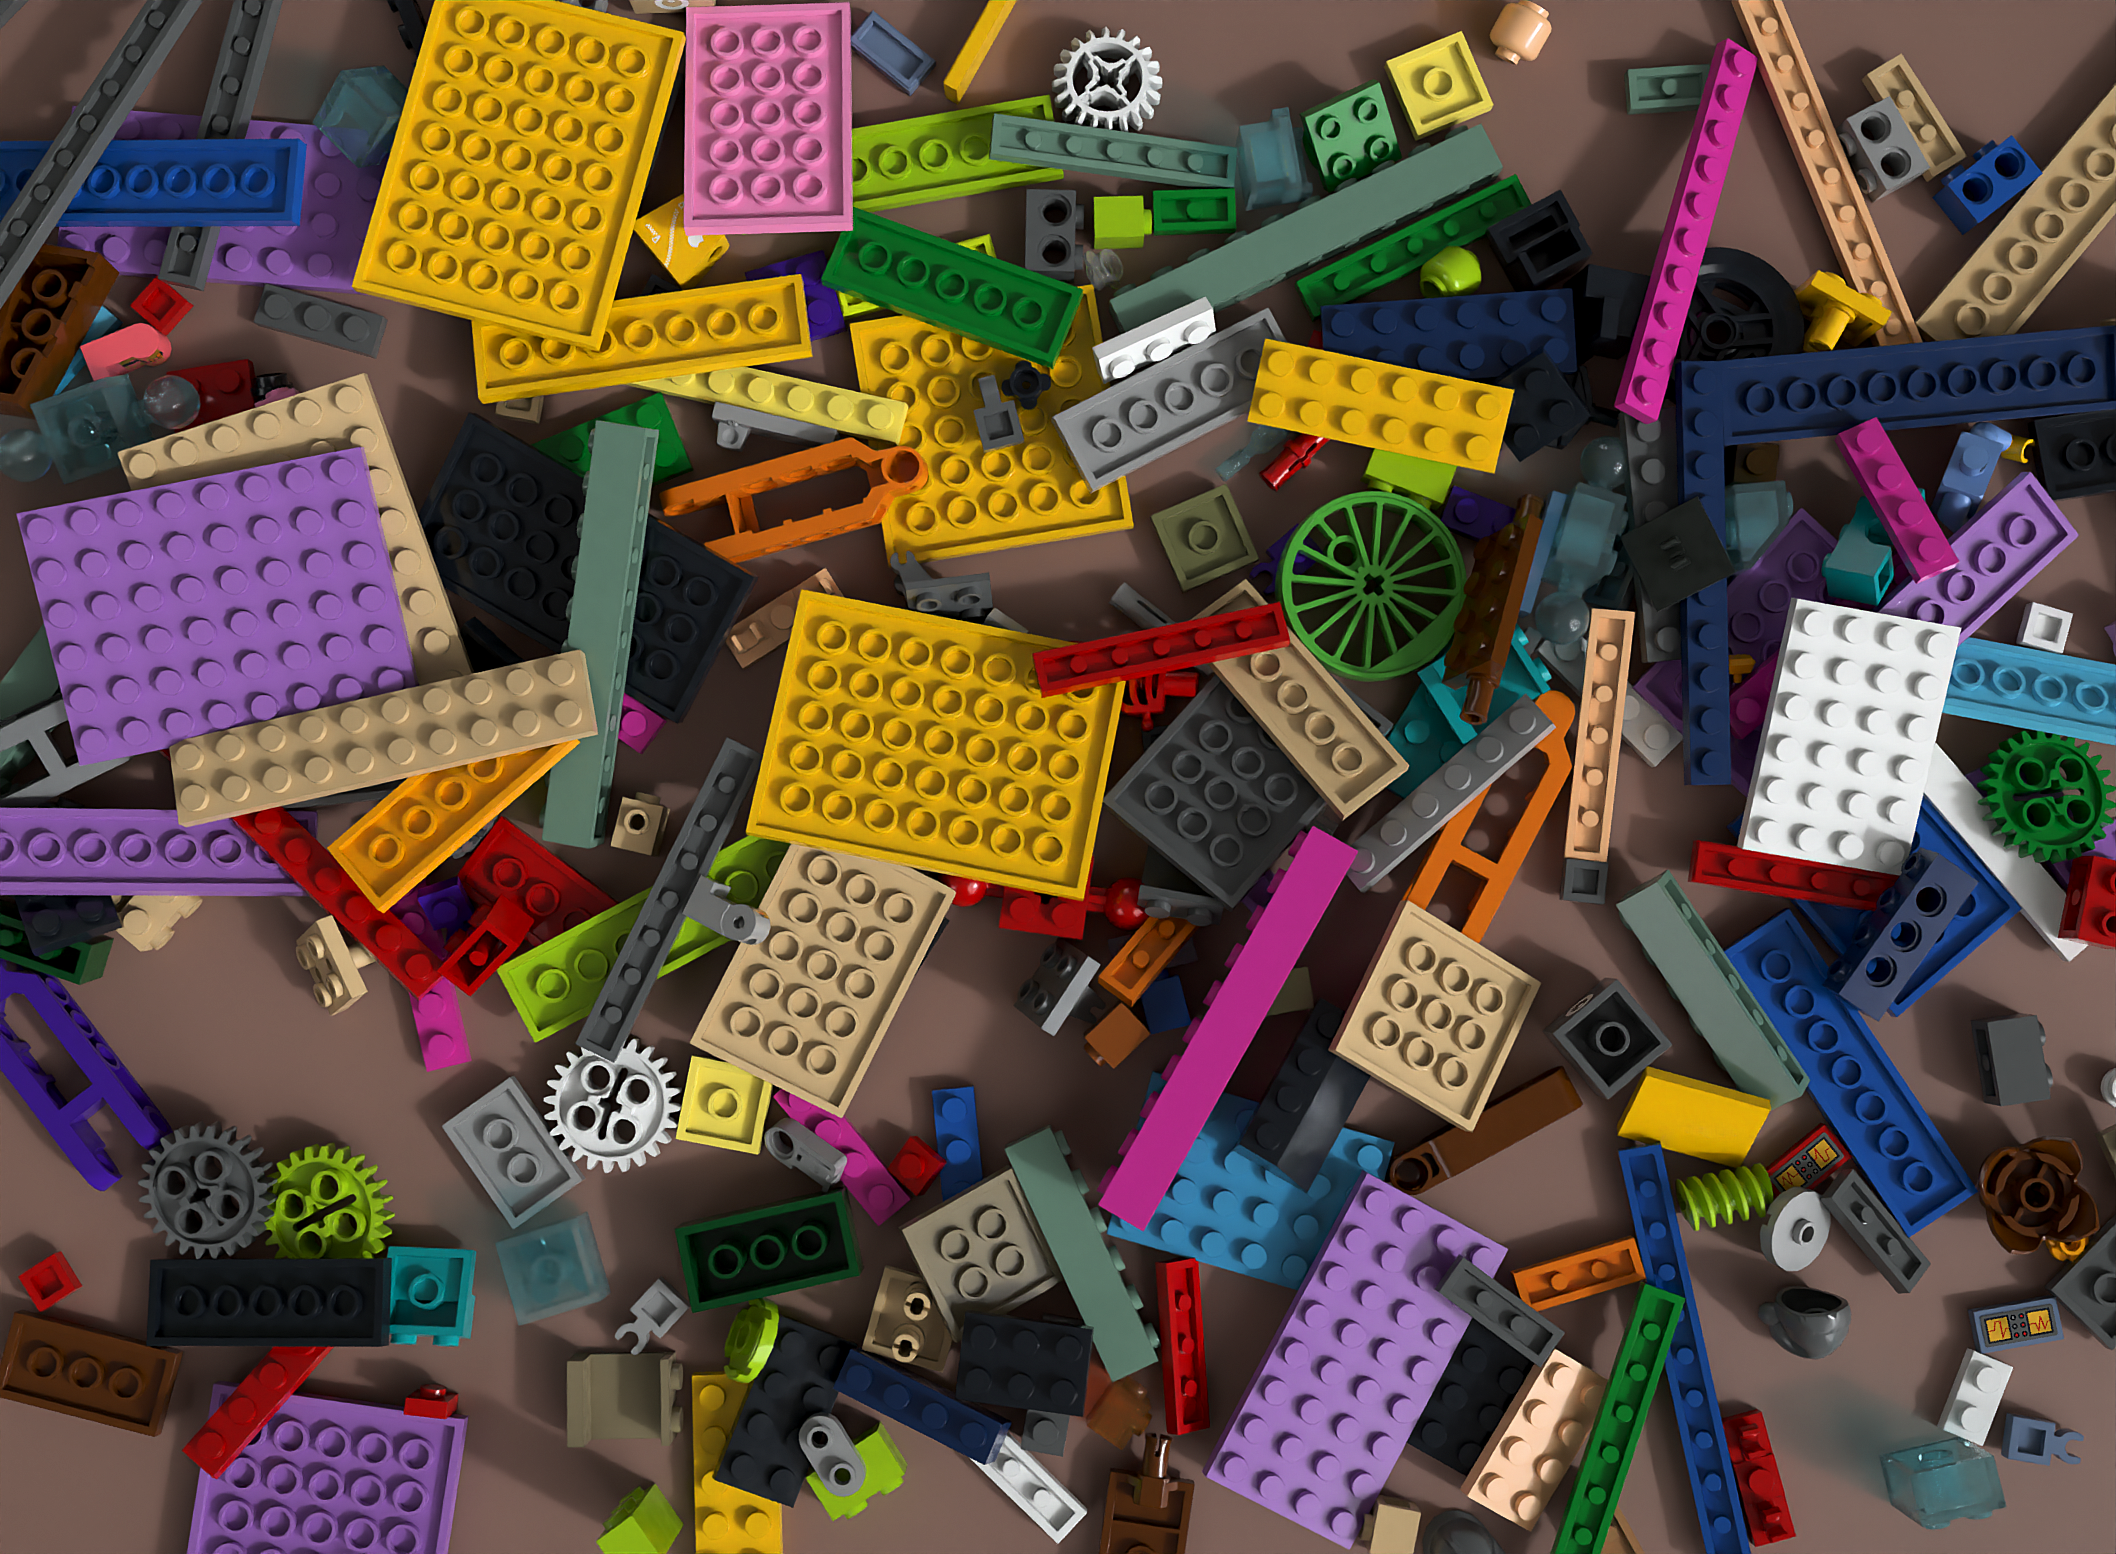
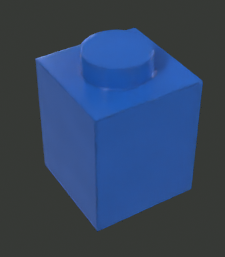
[1140,969,1191,1035]

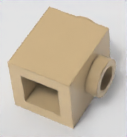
[611,792,670,857]
[1359,1495,1421,1554]

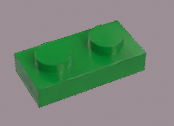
[1152,188,1236,236]

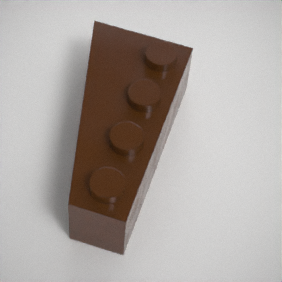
[0,244,120,420]

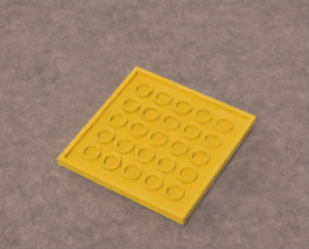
[850,284,1134,568]

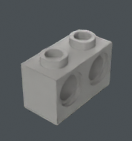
[1836,96,1930,203]

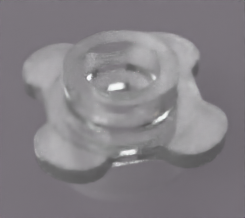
[1083,249,1123,290]

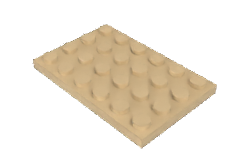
[690,844,956,1118]

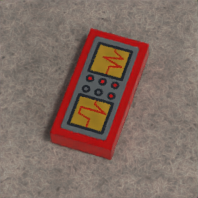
[1765,1123,1852,1199]

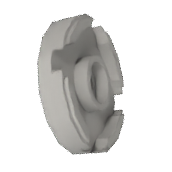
[1760,1187,1831,1271]

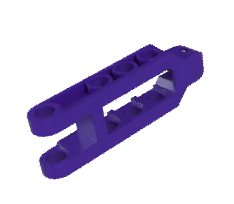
[0,958,173,1191]

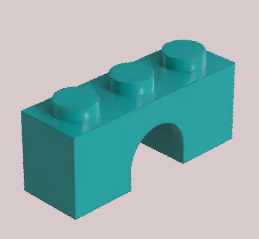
[1821,488,1925,606]

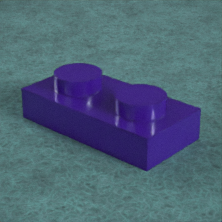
[1440,486,1516,542]

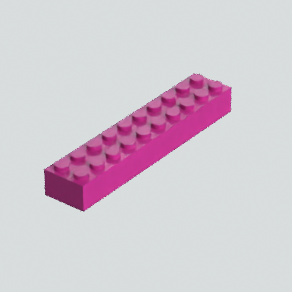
[1096,826,1358,1232]

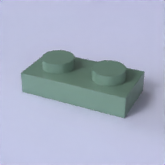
[1624,64,1710,115]

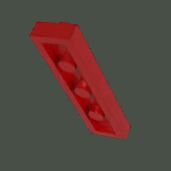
[1155,1257,1210,1435]
[181,1346,334,1479]

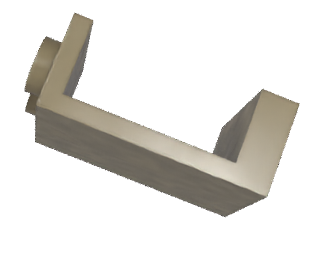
[567,1351,683,1448]

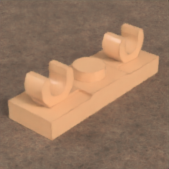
[725,568,845,670]

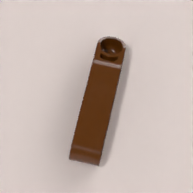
[1388,1066,1583,1195]

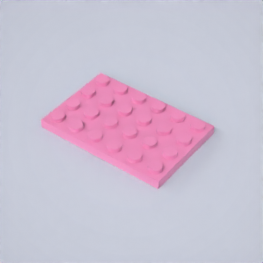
[684,2,853,236]

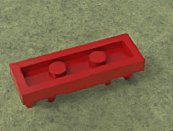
[1721,1409,1796,1547]

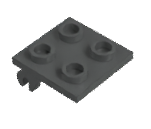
[890,551,993,624]

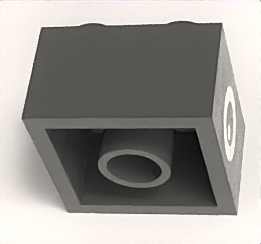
[1543,977,1673,1099]

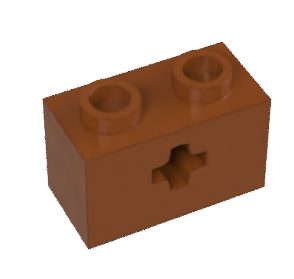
[1083,999,1151,1069]

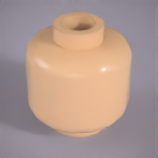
[1490,0,1552,65]

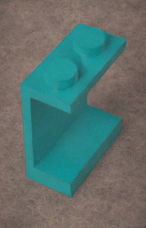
[1416,623,1552,744]

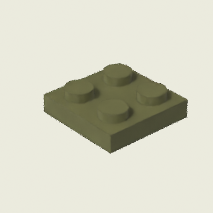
[1150,484,1259,594]

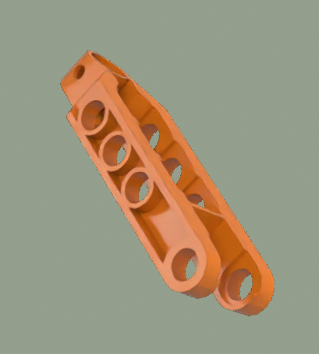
[659,437,929,564]
[1401,690,1576,944]

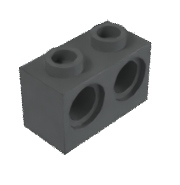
[1025,189,1084,283]

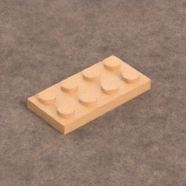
[1460,1348,1608,1532]

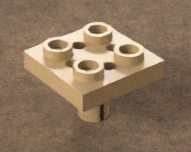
[296,915,376,1016]

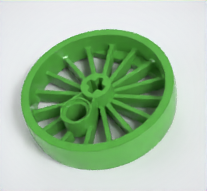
[1275,491,1467,682]

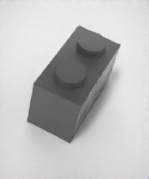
[1970,1013,2053,1106]

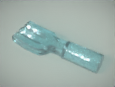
[1215,425,1290,482]

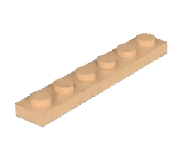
[1563,608,1635,862]

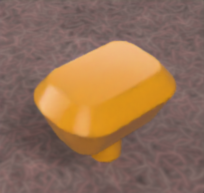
[1728,654,1756,683]

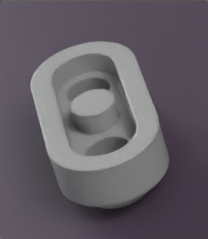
[799,1412,866,1497]

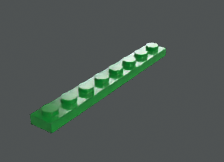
[1550,1281,1686,1554]

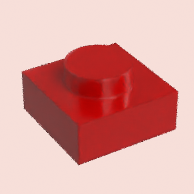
[130,275,194,336]
[887,1136,947,1196]
[18,1251,83,1312]
[404,1384,459,1419]

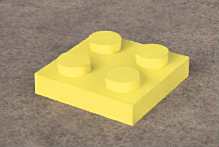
[1384,31,1493,141]
[675,1055,773,1155]

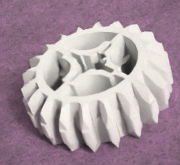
[1052,26,1162,132]

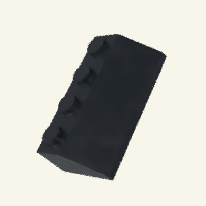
[1233,997,1371,1193]

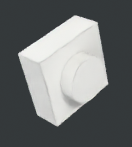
[2016,602,2073,654]

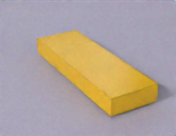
[943,0,1017,104]

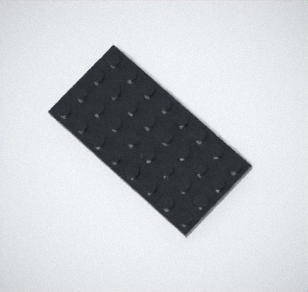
[418,412,759,724]

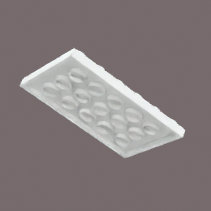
[1737,597,1961,876]

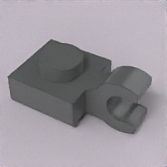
[973,375,1024,453]

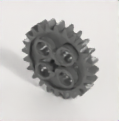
[138,1121,278,1259]

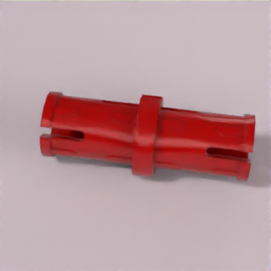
[1258,433,1330,492]

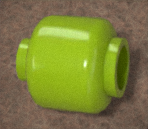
[1419,246,1481,298]

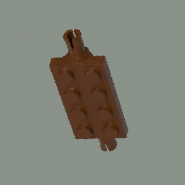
[1442,494,1544,725]
[1098,1433,1195,1554]

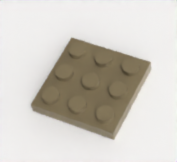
[898,1165,1065,1343]

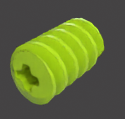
[1675,1163,1773,1231]

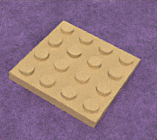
[1328,900,1541,1132]

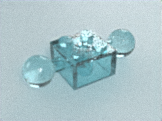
[0,374,200,485]
[1535,436,1629,645]

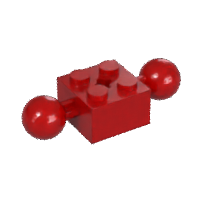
[937,856,1150,940]

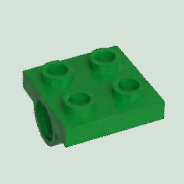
[1299,79,1402,193]

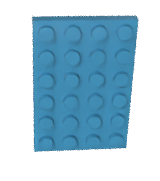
[1106,1071,1395,1290]

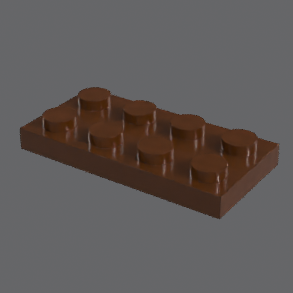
[0,1310,183,1437]

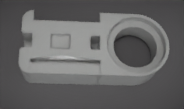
[764,1118,847,1192]

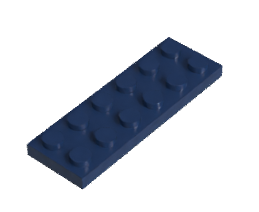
[1320,288,1577,381]

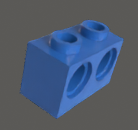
[1932,135,2043,235]

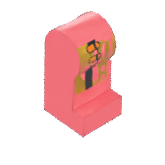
[80,323,172,392]

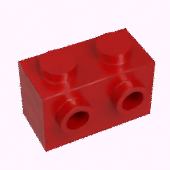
[2058,856,2116,949]
[437,894,534,997]

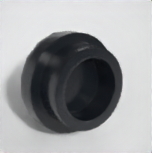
[250,372,293,402]

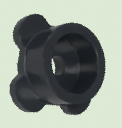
[1002,360,1051,410]

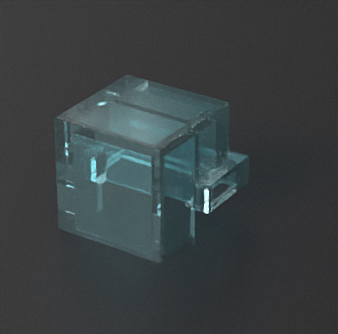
[312,65,408,168]
[1235,107,1313,211]

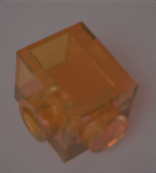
[1086,1377,1152,1450]

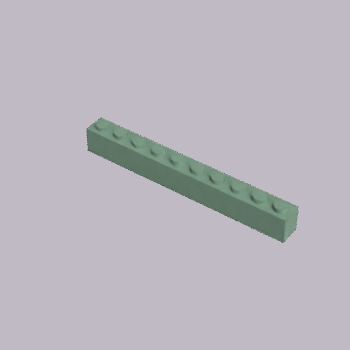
[1109,124,1503,335]
[539,420,659,849]

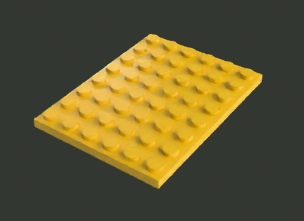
[352,0,686,352]
[746,589,1126,901]

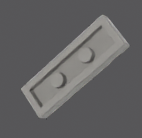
[712,401,841,452]

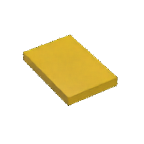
[1617,1066,1771,1168]

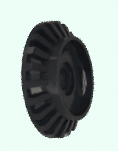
[1663,247,1805,404]

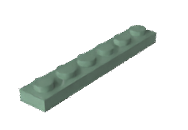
[989,113,1237,189]

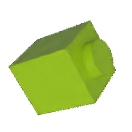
[1093,196,1152,249]

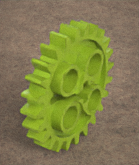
[264,1143,395,1258]

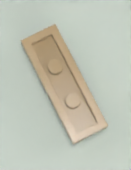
[1862,53,1968,182]

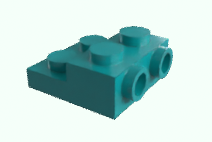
[387,1246,477,1347]

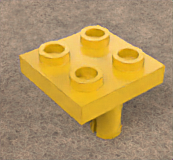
[1794,270,1892,353]

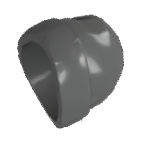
[1758,1286,1852,1360]

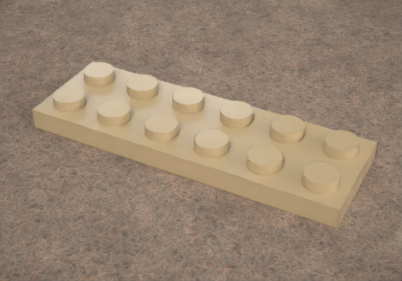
[1189,579,1409,821]

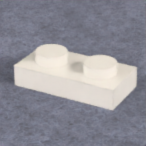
[1937,1348,2013,1446]

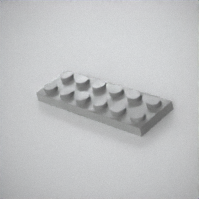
[1051,308,1287,493]

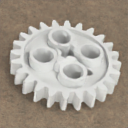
[544,1038,682,1173]

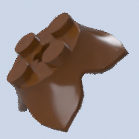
[1978,1136,2100,1255]

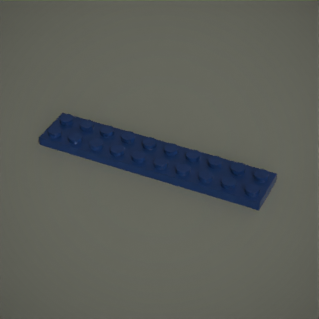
[1722,325,2116,446]

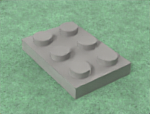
[442,1076,585,1229]

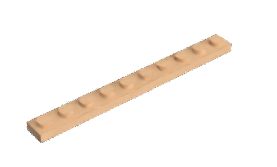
[1731,0,1923,347]

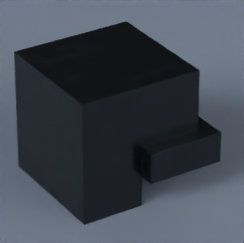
[1485,189,1593,292]
[1563,264,1651,364]

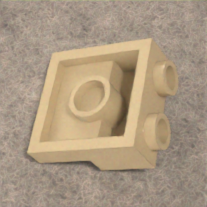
[112,895,203,952]

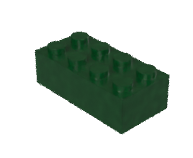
[675,1186,864,1313]

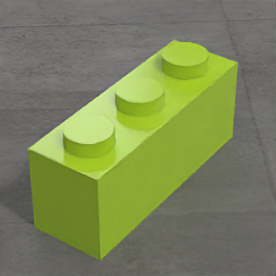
[596,1483,684,1554]

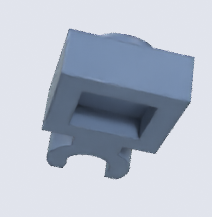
[2001,1413,2084,1466]

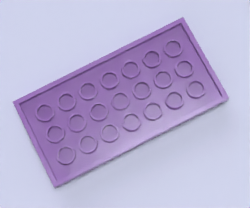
[57,106,396,295]
[1202,1170,1508,1550]

